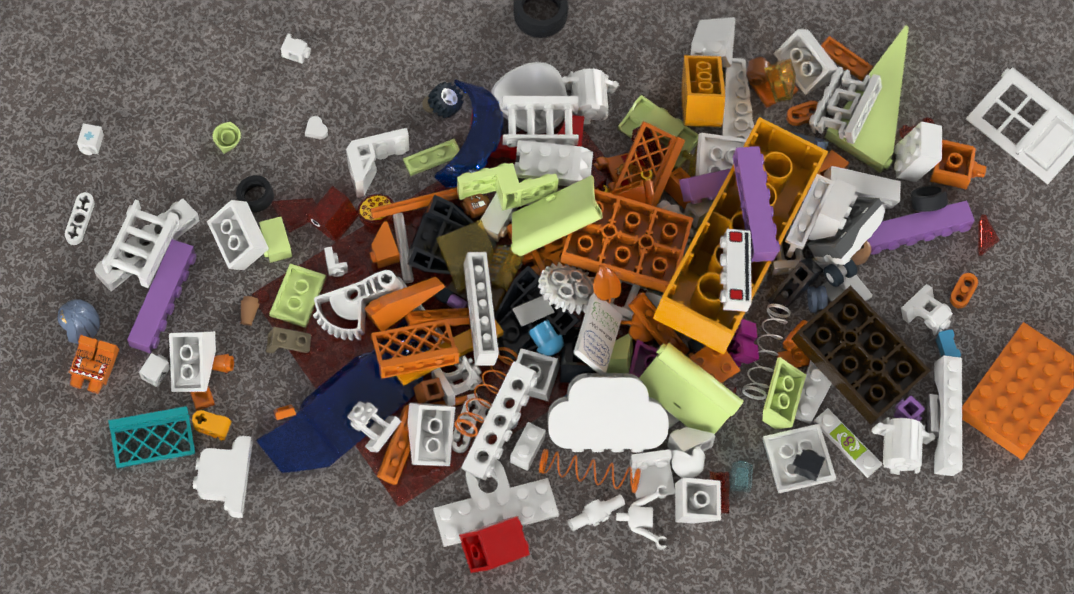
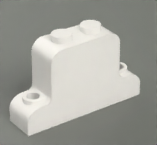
[193,436,253,518]

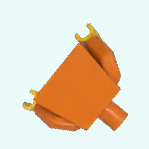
[596,169,655,206]

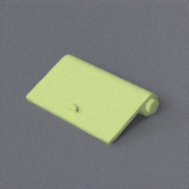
[511,175,603,257]
[639,343,743,434]

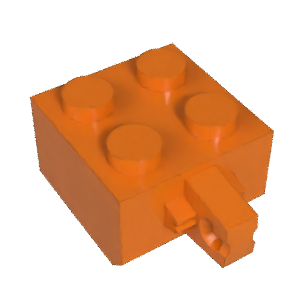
[930,140,987,189]

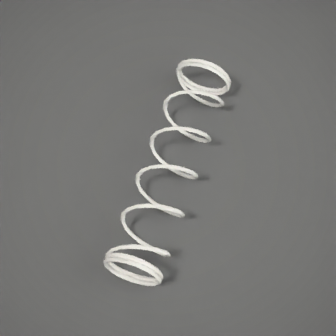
[742,304,791,400]

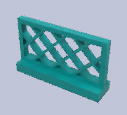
[108,406,196,468]

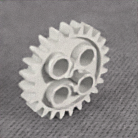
[538,262,594,314]

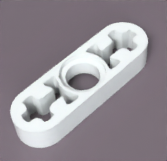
[65,192,95,245]

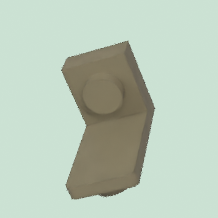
[266,327,311,353]

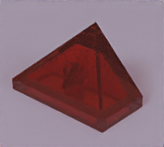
[978,214,999,256]

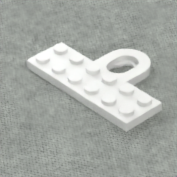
[433,456,559,547]

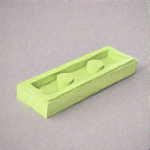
[403,138,462,176]

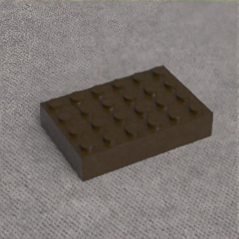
[791,285,931,425]

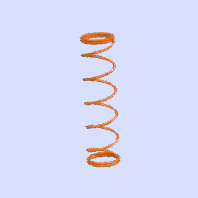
[454,347,518,437]
[539,448,641,493]

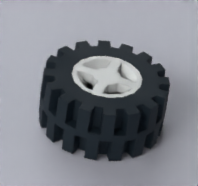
[428,82,464,118]

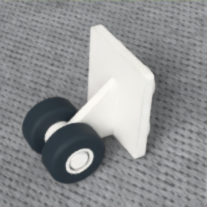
[821,258,872,302]

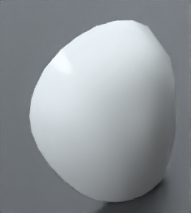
[491,62,567,134]

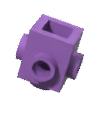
[893,396,925,422]

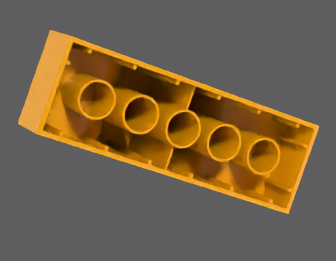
[653,117,828,354]

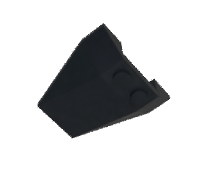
[407,195,497,276]
[494,265,580,360]

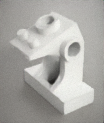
[901,284,953,336]
[431,355,483,406]
[347,401,401,452]

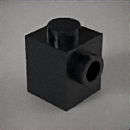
[793,449,825,481]

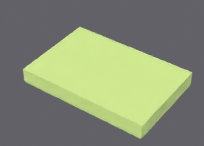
[269,264,326,328]

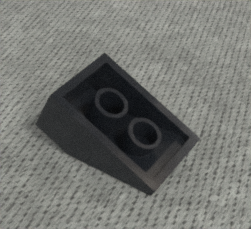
[560,327,597,383]

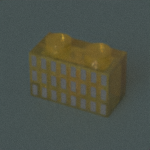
[488,245,524,290]

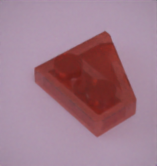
[271,198,322,233]

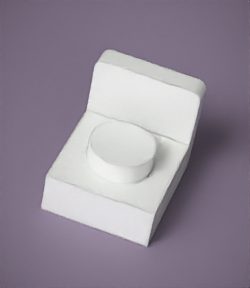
[324,247,348,277]

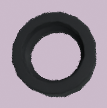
[236,175,274,213]
[911,185,948,212]

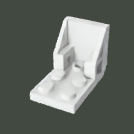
[346,128,409,198]

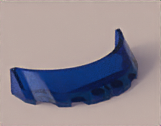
[434,79,503,187]

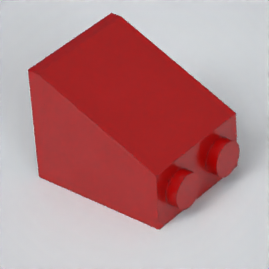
[459,516,530,573]

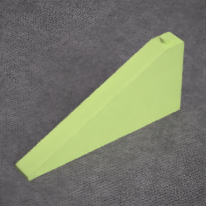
[825,25,909,173]

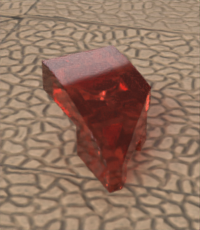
[341,265,371,288]

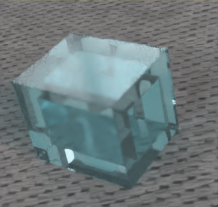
[730,461,753,493]

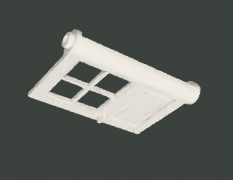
[966,68,1074,184]

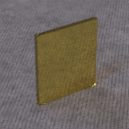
[436,220,503,291]

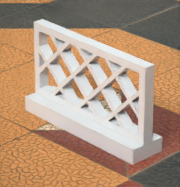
[785,174,834,258]

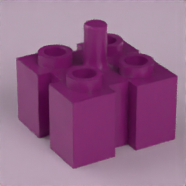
[726,319,759,368]

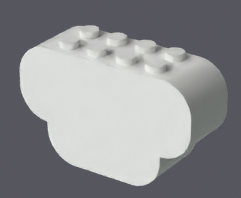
[547,373,668,452]

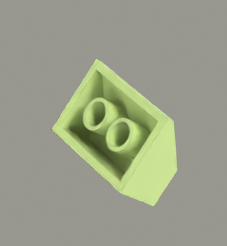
[763,357,806,429]

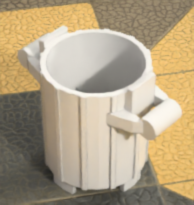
[562,69,619,124]
[872,417,935,475]

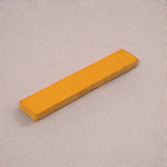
[397,320,504,386]

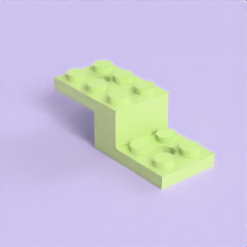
[457,163,558,211]

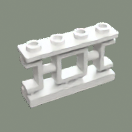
[809,67,882,144]

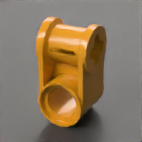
[192,410,232,440]

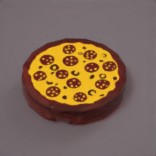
[357,194,393,227]

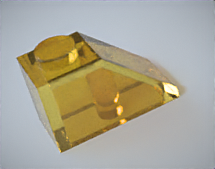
[764,58,796,103]

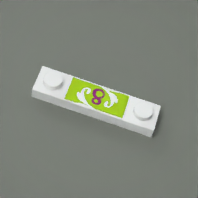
[813,408,882,478]

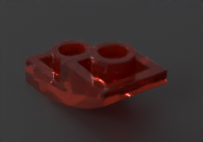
[709,471,730,514]

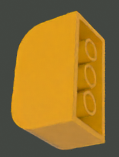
[681,55,726,127]

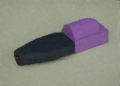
[433,287,468,309]

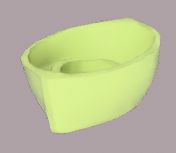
[212,122,241,154]

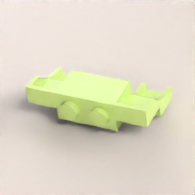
[618,95,698,169]

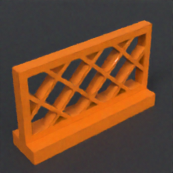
[613,121,685,207]
[371,319,459,378]

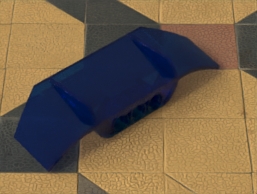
[256,319,429,473]

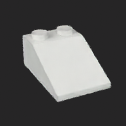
[691,17,736,67]
[169,331,216,392]
[408,403,455,466]

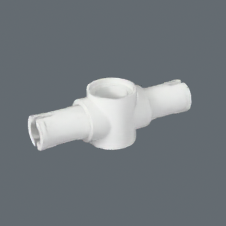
[568,494,625,531]

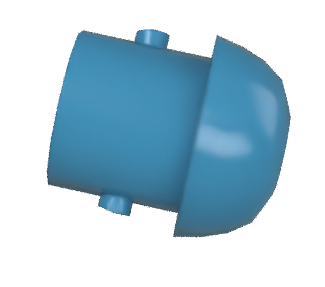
[528,320,564,357]

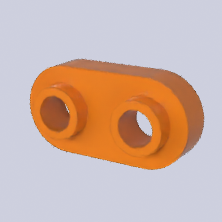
[786,101,818,126]
[950,273,978,308]

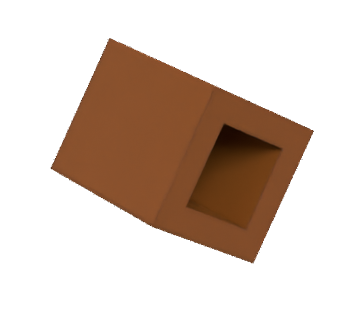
[413,378,445,404]

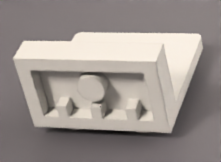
[630,449,675,499]

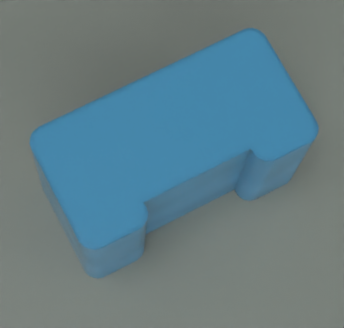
[935,329,961,358]

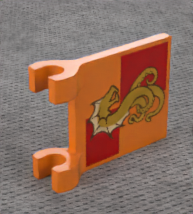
[593,150,653,191]

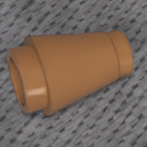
[240,296,260,326]

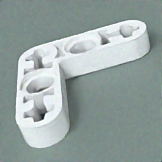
[452,398,518,453]

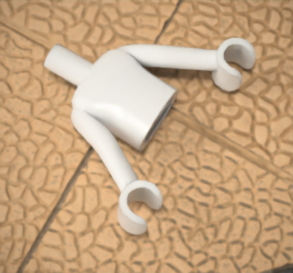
[616,485,667,550]

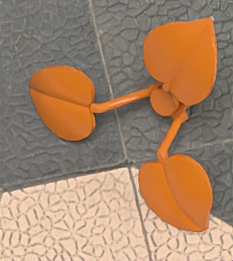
[593,266,654,342]

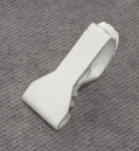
[313,270,403,341]

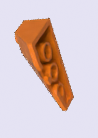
[364,277,445,331]

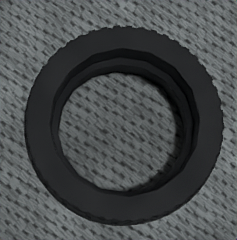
[513,0,568,38]

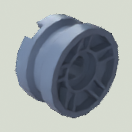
[807,286,828,313]

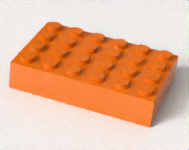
[560,189,694,293]
[962,322,1074,460]

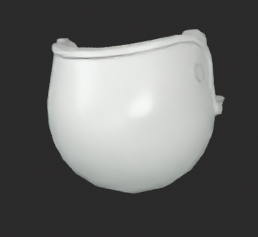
[671,447,705,478]

